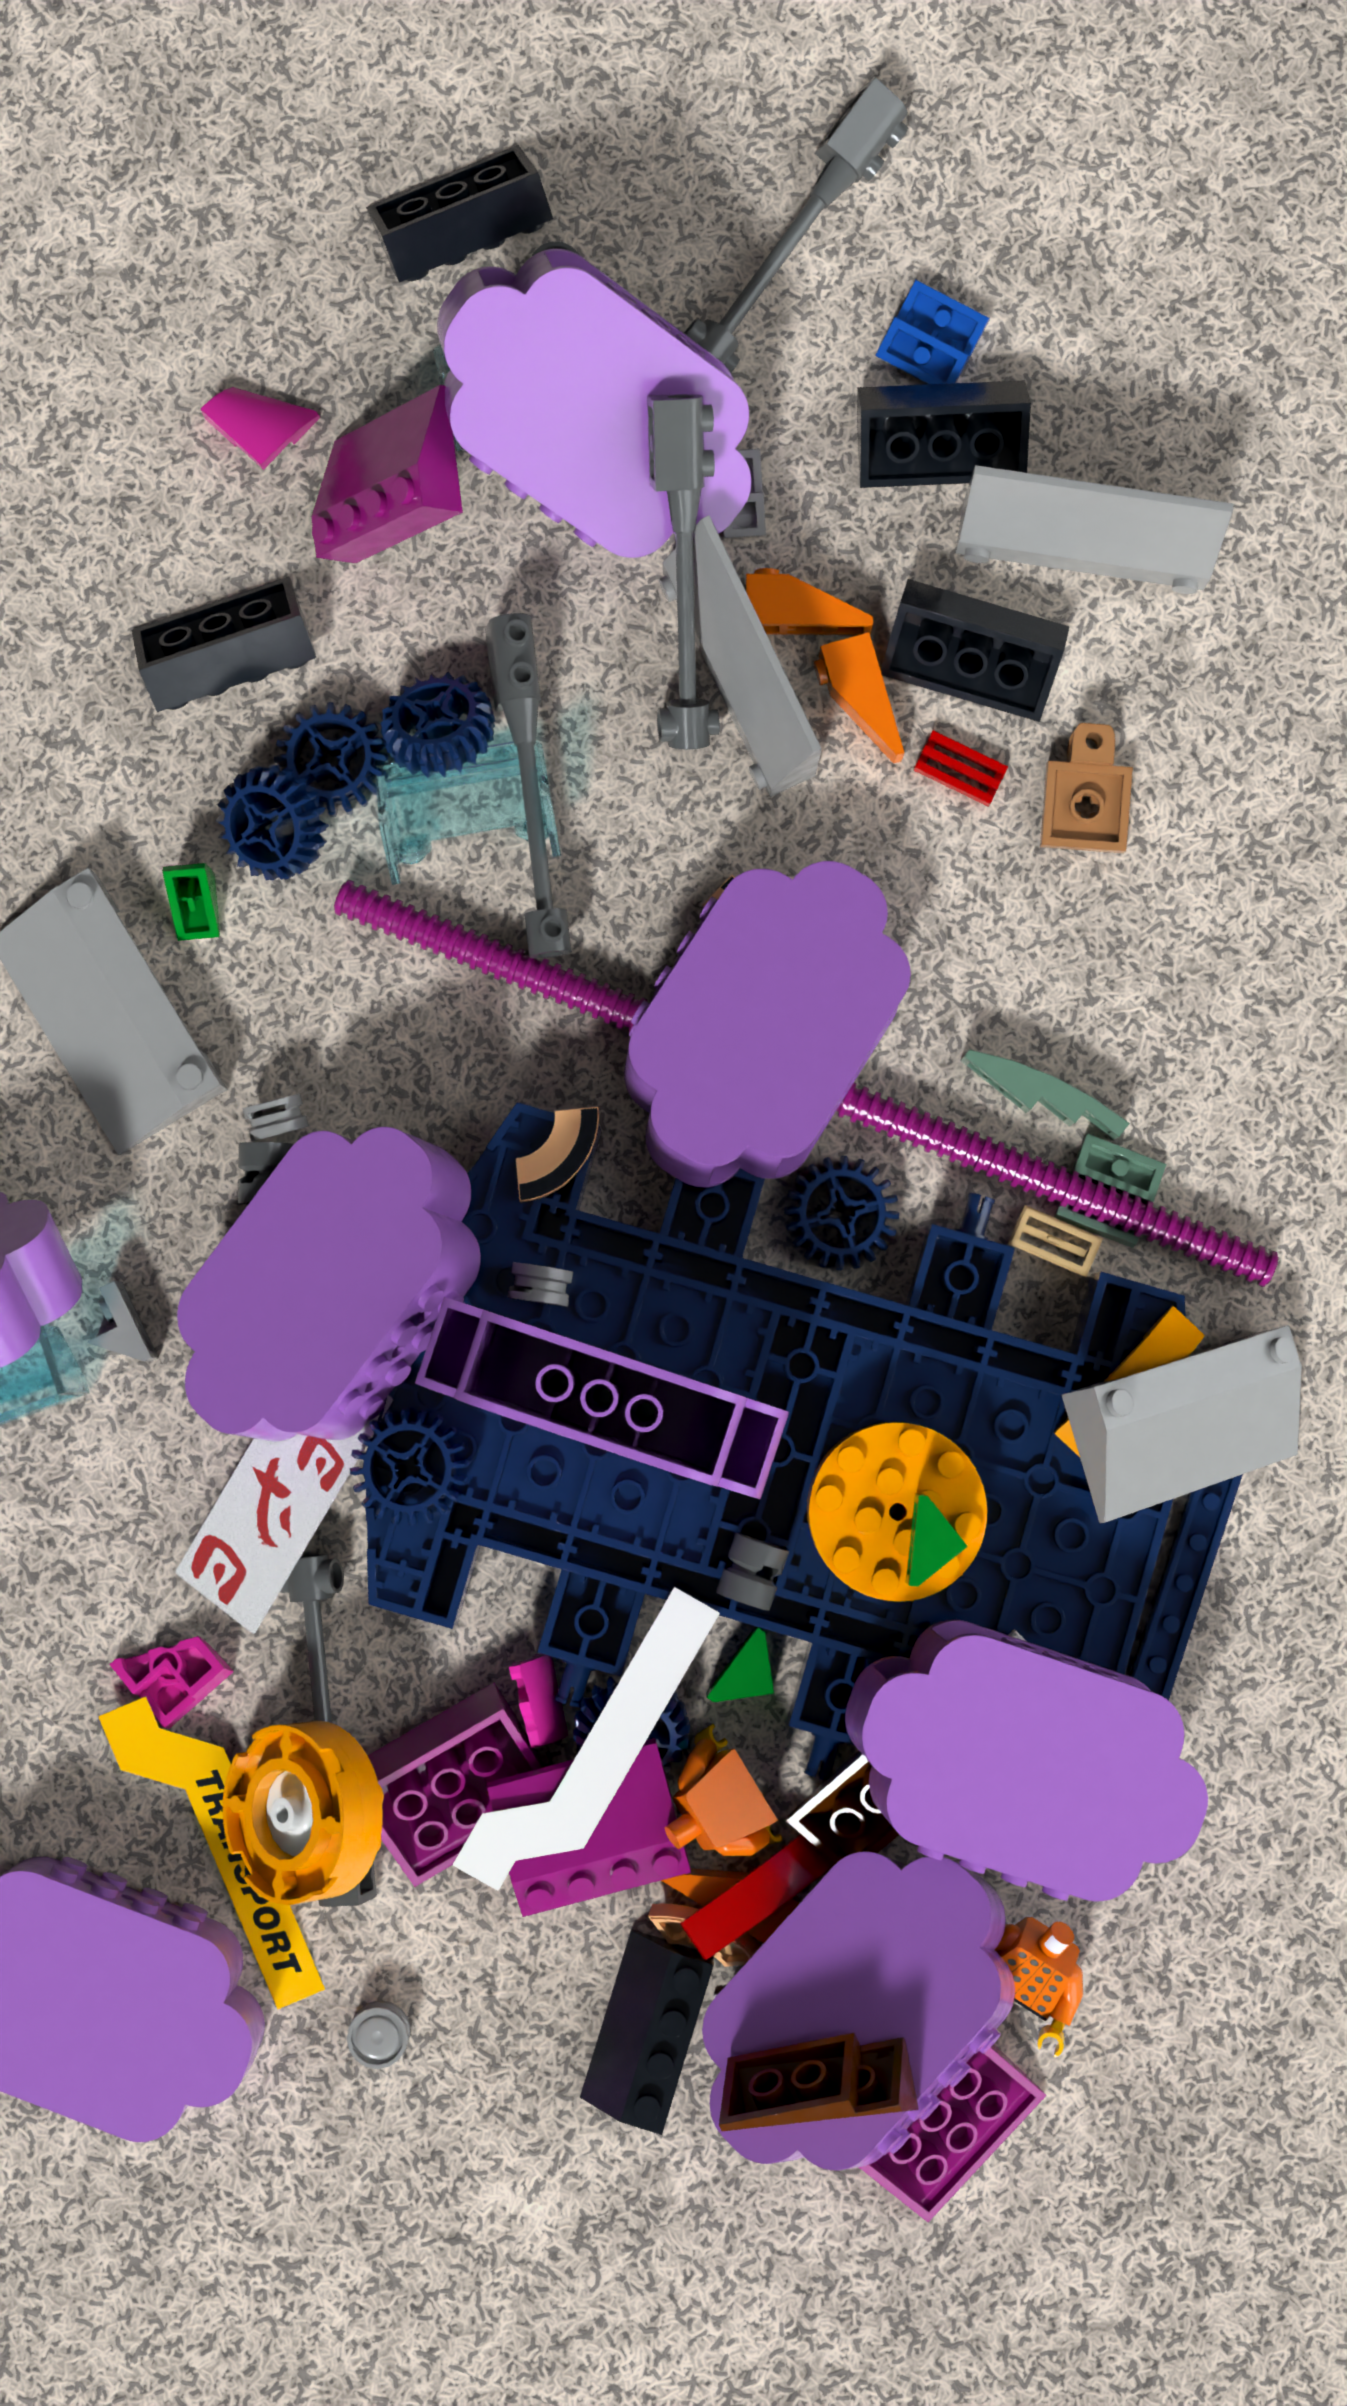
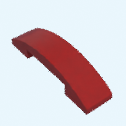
[680,1834,834,1960]

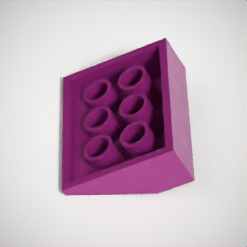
[311,385,463,563]
[367,1682,545,1887]
[486,1738,691,1917]
[858,2044,1047,2222]

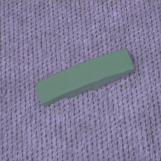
[960,1049,1130,1140]

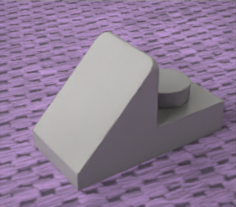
[88,1280,159,1362]

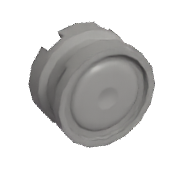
[242,1094,309,1142]
[508,1262,573,1307]
[347,2000,411,2069]

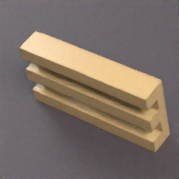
[1007,1205,1103,1277]

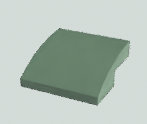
[1054,1133,1167,1248]

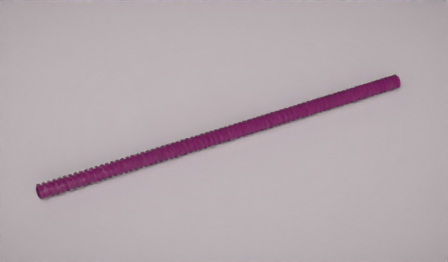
[334,880,1279,1287]

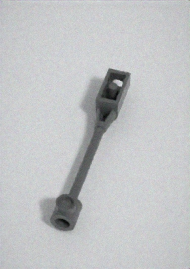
[684,77,909,373]
[647,394,720,750]
[485,613,572,958]
[280,1554,377,1907]

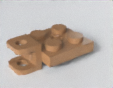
[1040,723,1133,854]

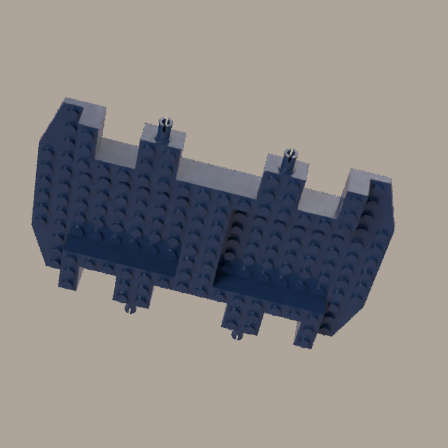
[365,1102,1186,1780]

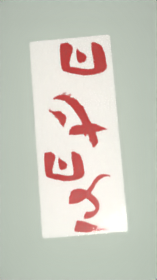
[176,1395,393,1634]

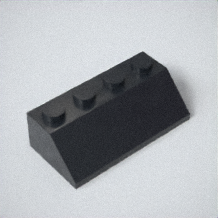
[366,145,553,283]
[857,380,1031,488]
[131,576,317,712]
[880,579,1069,722]
[580,1929,714,2135]

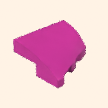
[201,387,320,470]
[109,1636,234,1729]
[509,1653,568,1748]

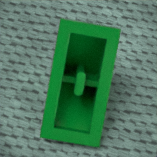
[162,863,220,941]
[905,1493,968,1587]
[706,1626,774,1703]

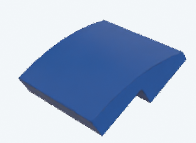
[875,280,990,384]

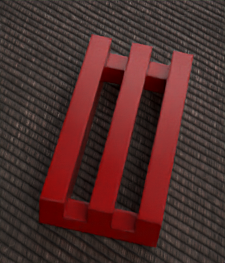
[913,730,1008,807]

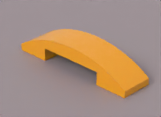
[1054,1306,1205,1457]

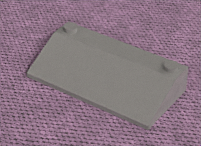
[955,465,1234,594]
[659,516,822,797]
[0,868,228,1155]
[1062,1325,1302,1523]

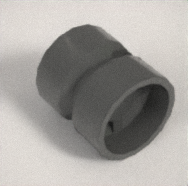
[238,1142,294,1205]
[716,1533,789,1611]

